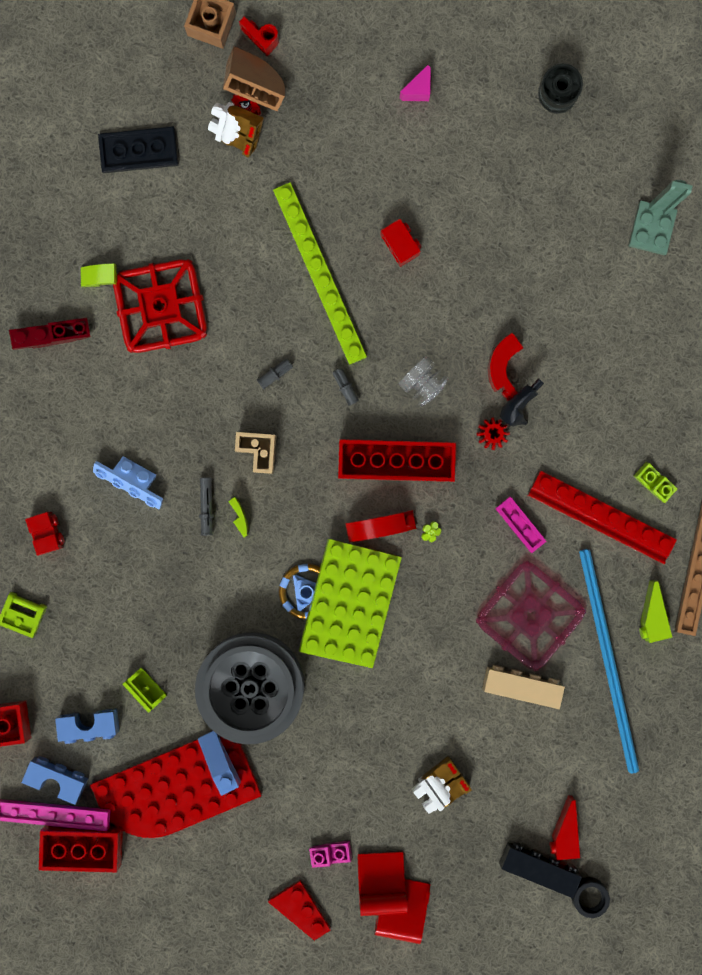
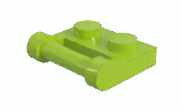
[0,592,47,638]

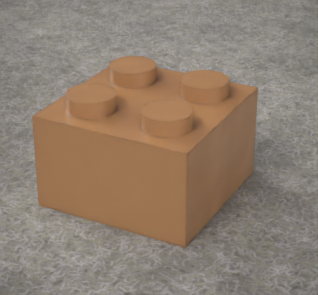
[184,0,236,49]

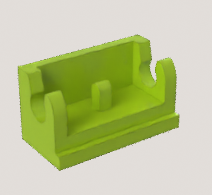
[122,667,167,713]

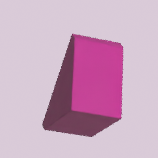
[400,65,431,101]

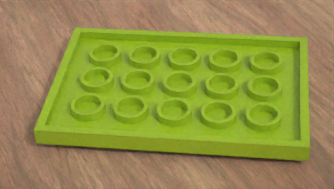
[299,539,402,668]

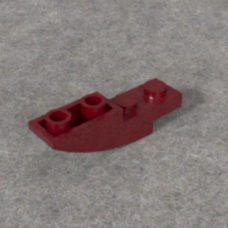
[9,318,90,350]

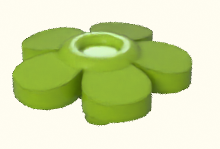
[421,521,441,542]

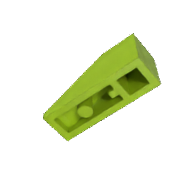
[639,580,672,643]

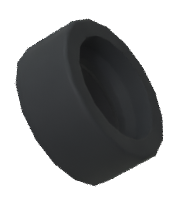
[571,877,610,918]

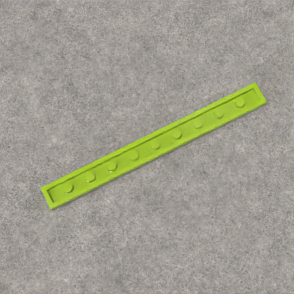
[273,182,367,365]

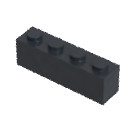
[499,842,582,898]

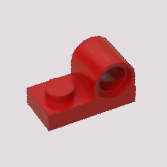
[239,16,279,56]

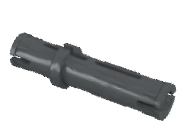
[199,478,214,536]

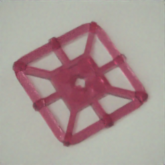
[476,561,586,671]

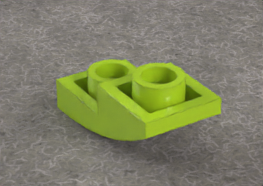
[634,462,677,503]

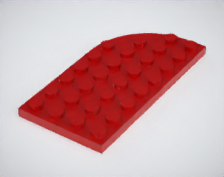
[90,735,262,838]

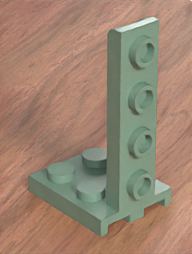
[628,180,693,255]

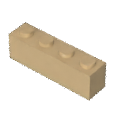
[482,665,565,709]

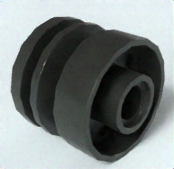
[538,63,583,114]

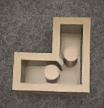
[235,432,276,474]

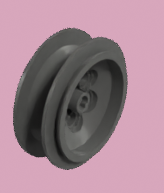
[195,632,304,744]

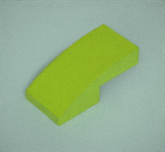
[81,263,117,287]
[228,497,249,537]

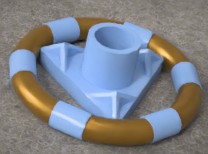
[279,564,320,620]

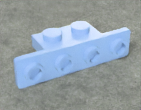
[93,456,163,509]

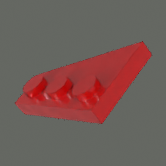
[268,879,331,941]

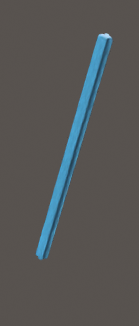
[579,549,639,773]

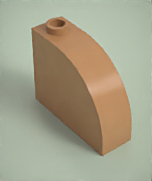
[223,46,285,111]

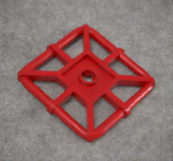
[113,259,207,353]

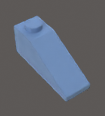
[198,731,241,796]

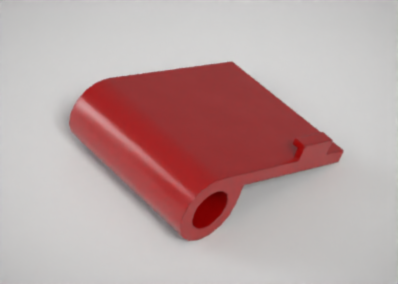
[357,852,407,916]
[374,879,431,944]

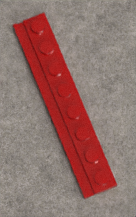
[527,471,677,564]

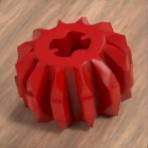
[476,417,510,450]

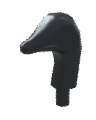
[500,378,544,427]

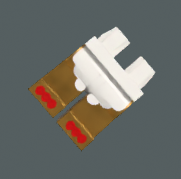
[208,102,264,158]
[412,756,472,814]

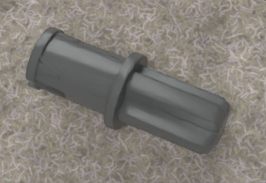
[257,359,293,389]
[333,368,359,406]

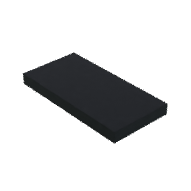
[98,126,179,173]

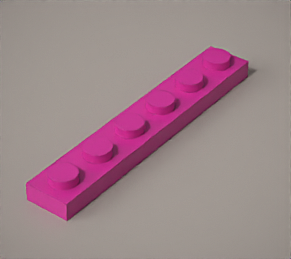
[0,799,110,831]

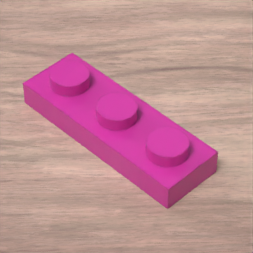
[495,496,547,553]

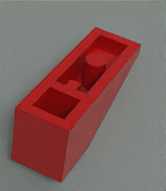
[550,795,580,860]

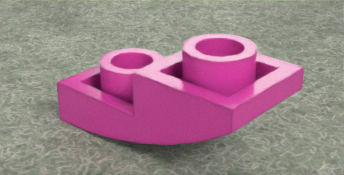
[309,841,352,868]

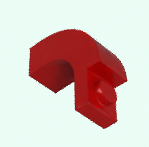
[488,333,523,401]
[345,510,416,542]

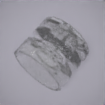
[398,356,449,407]

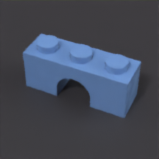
[55,708,119,744]
[21,756,88,805]

